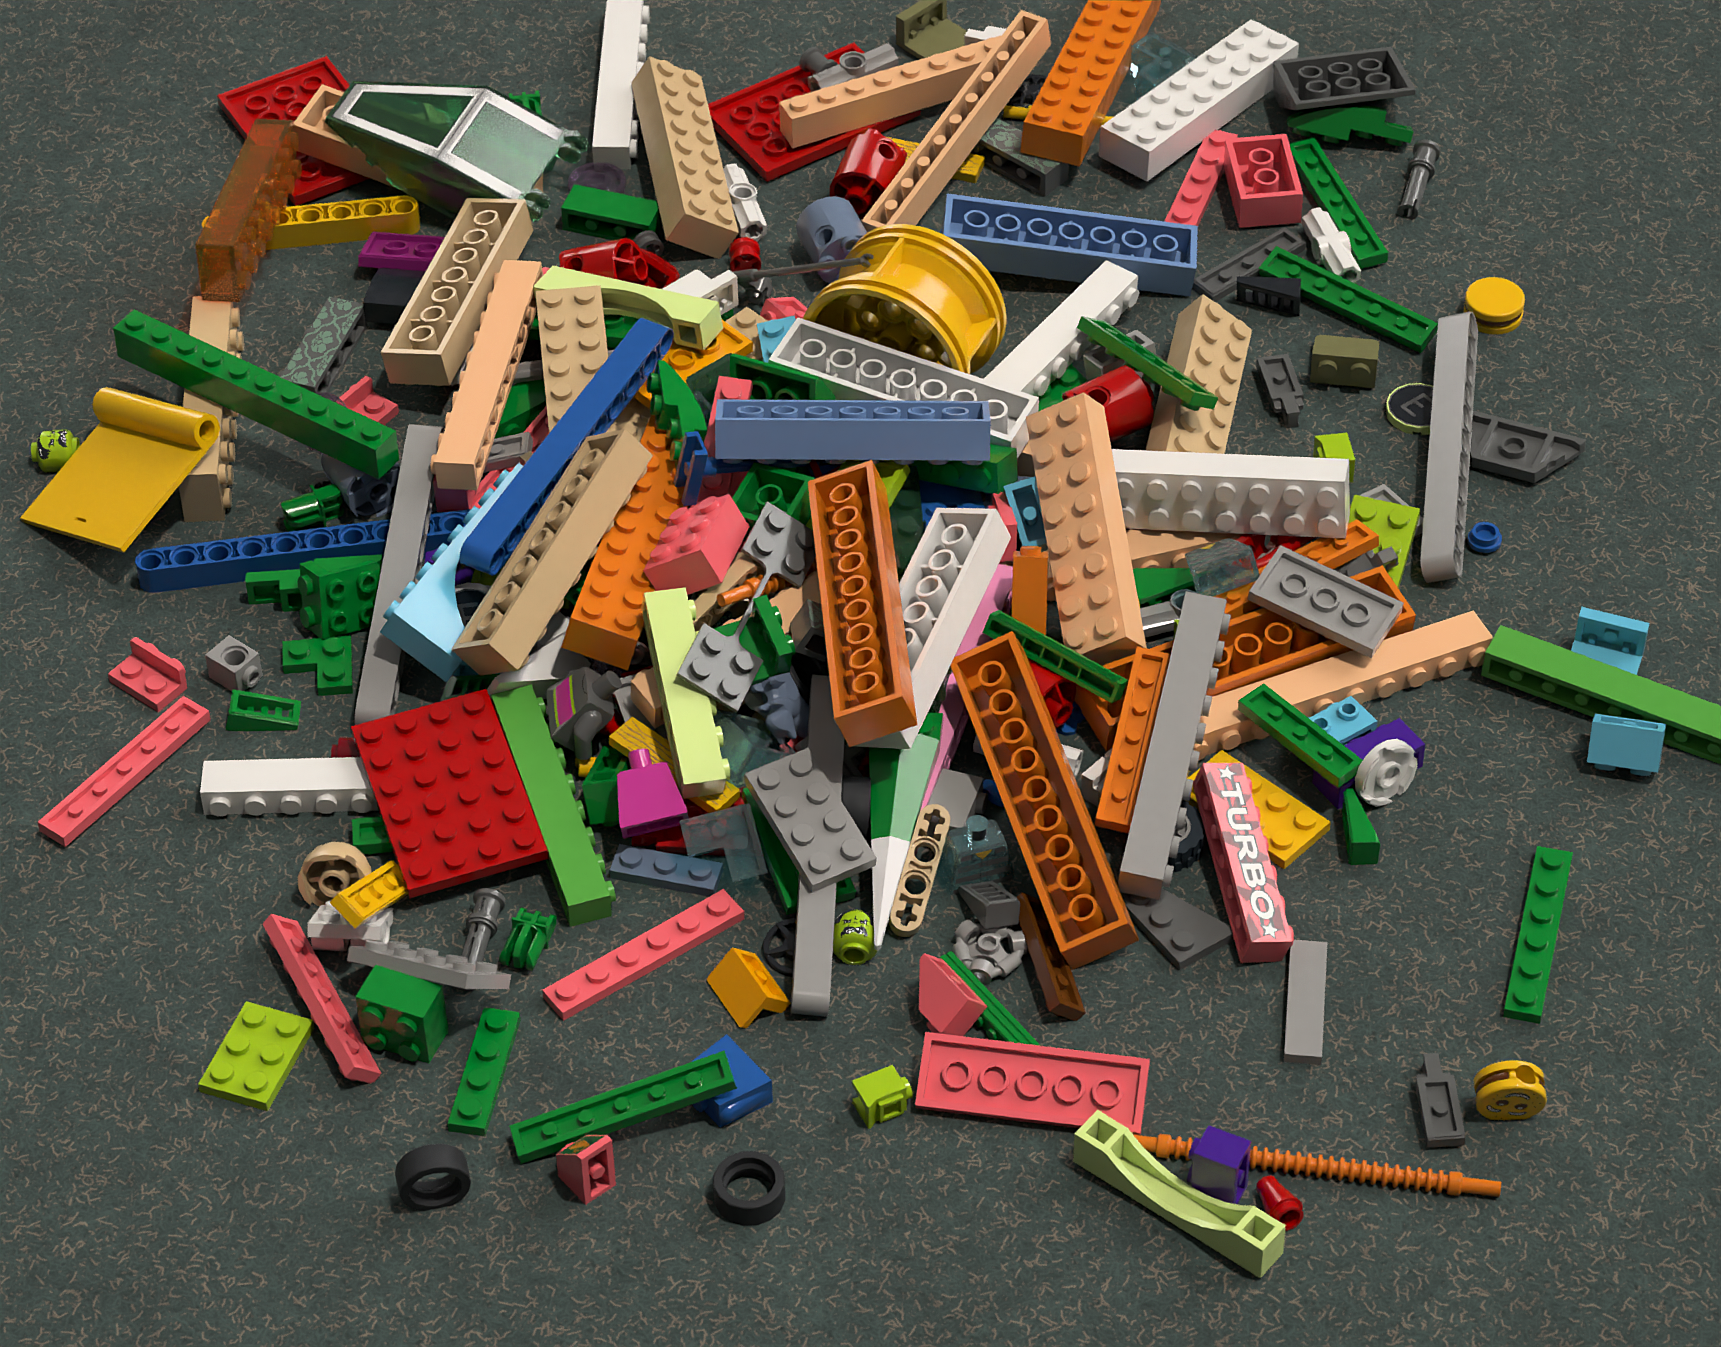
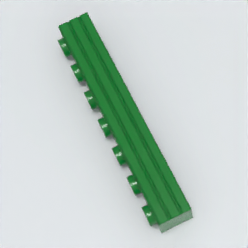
[982,610,1129,703]
[940,951,1041,1046]

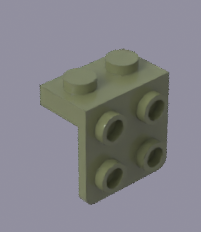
[896,0,967,59]
[1310,335,1379,388]

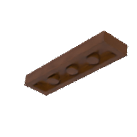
[1016,893,1086,1021]

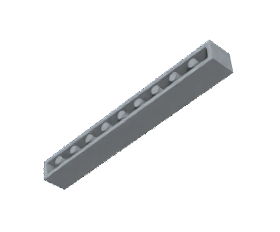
[1118,591,1231,900]

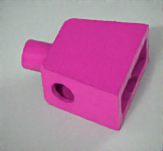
[617,748,690,839]

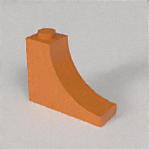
[1012,546,1048,635]

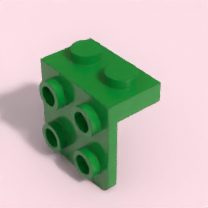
[298,560,380,640]
[713,595,796,685]

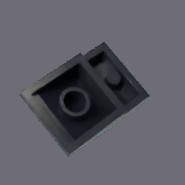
[363,268,426,324]

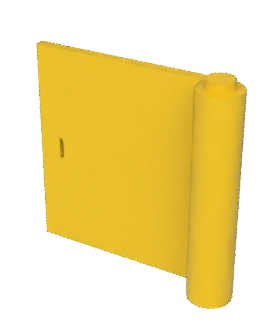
[20,387,220,553]

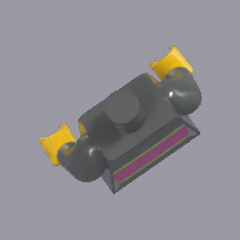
[546,667,622,778]

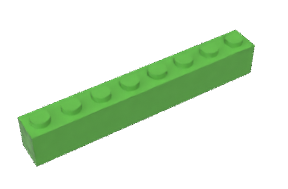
[1481,625,1721,764]
[491,684,616,927]

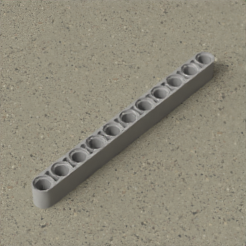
[1421,311,1478,583]
[355,424,444,725]
[790,674,844,1017]

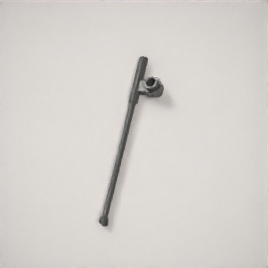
[708,253,874,305]

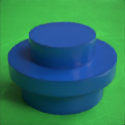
[1468,522,1502,553]

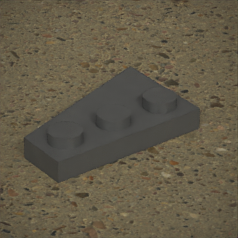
[1120,888,1234,971]

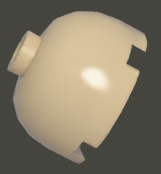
[298,841,371,906]

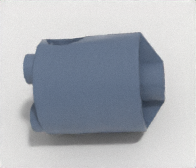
[796,196,867,283]

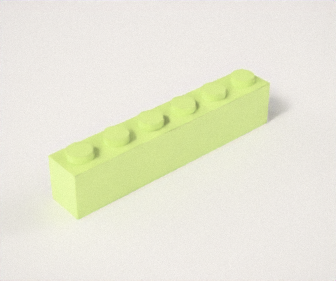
[641,587,730,799]

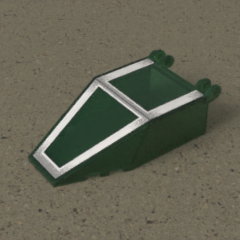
[325,81,589,222]

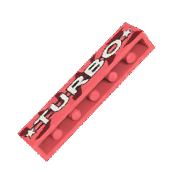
[1193,763,1294,963]

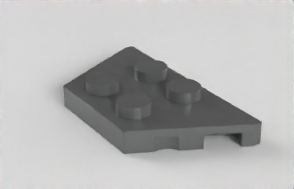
[1470,410,1586,483]

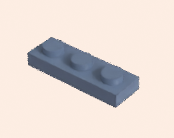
[609,844,723,897]

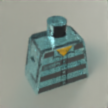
[1185,538,1260,597]
[938,815,1015,896]

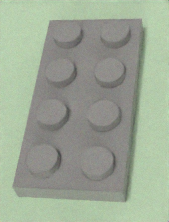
[1248,545,1404,658]
[744,748,877,893]
[347,940,511,989]

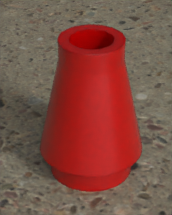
[1256,1176,1304,1231]

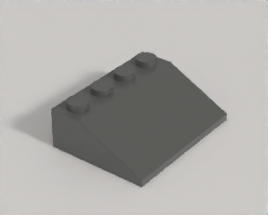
[1273,46,1416,110]

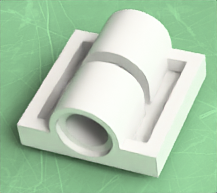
[308,901,393,951]

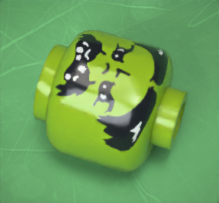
[31,429,80,472]
[833,910,877,965]

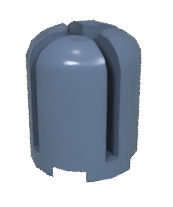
[321,453,400,517]

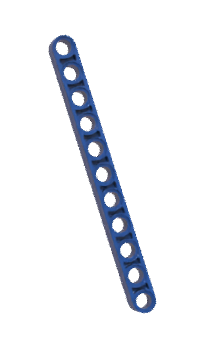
[460,318,674,576]
[135,508,480,593]

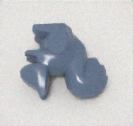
[750,673,809,745]

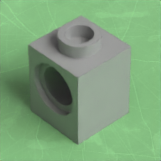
[205,635,263,691]

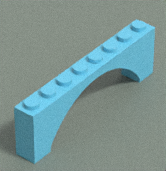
[380,463,523,682]

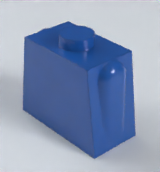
[691,1034,773,1127]

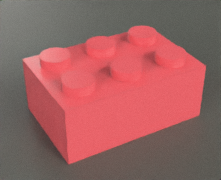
[1224,134,1303,228]
[643,494,750,595]

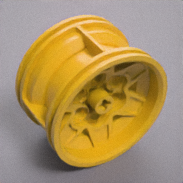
[803,224,1007,374]

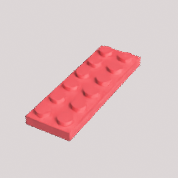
[915,1032,1150,1135]

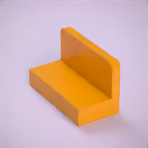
[707,947,791,1028]

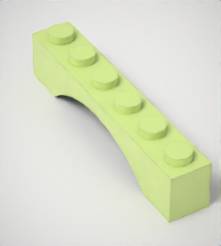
[533,266,723,350]
[1073,1110,1286,1278]

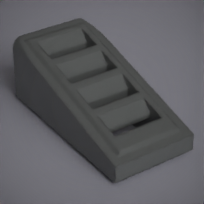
[958,881,1020,929]

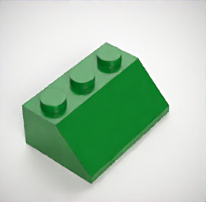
[729,353,836,400]

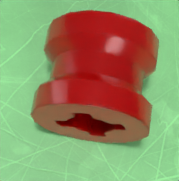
[729,237,761,272]

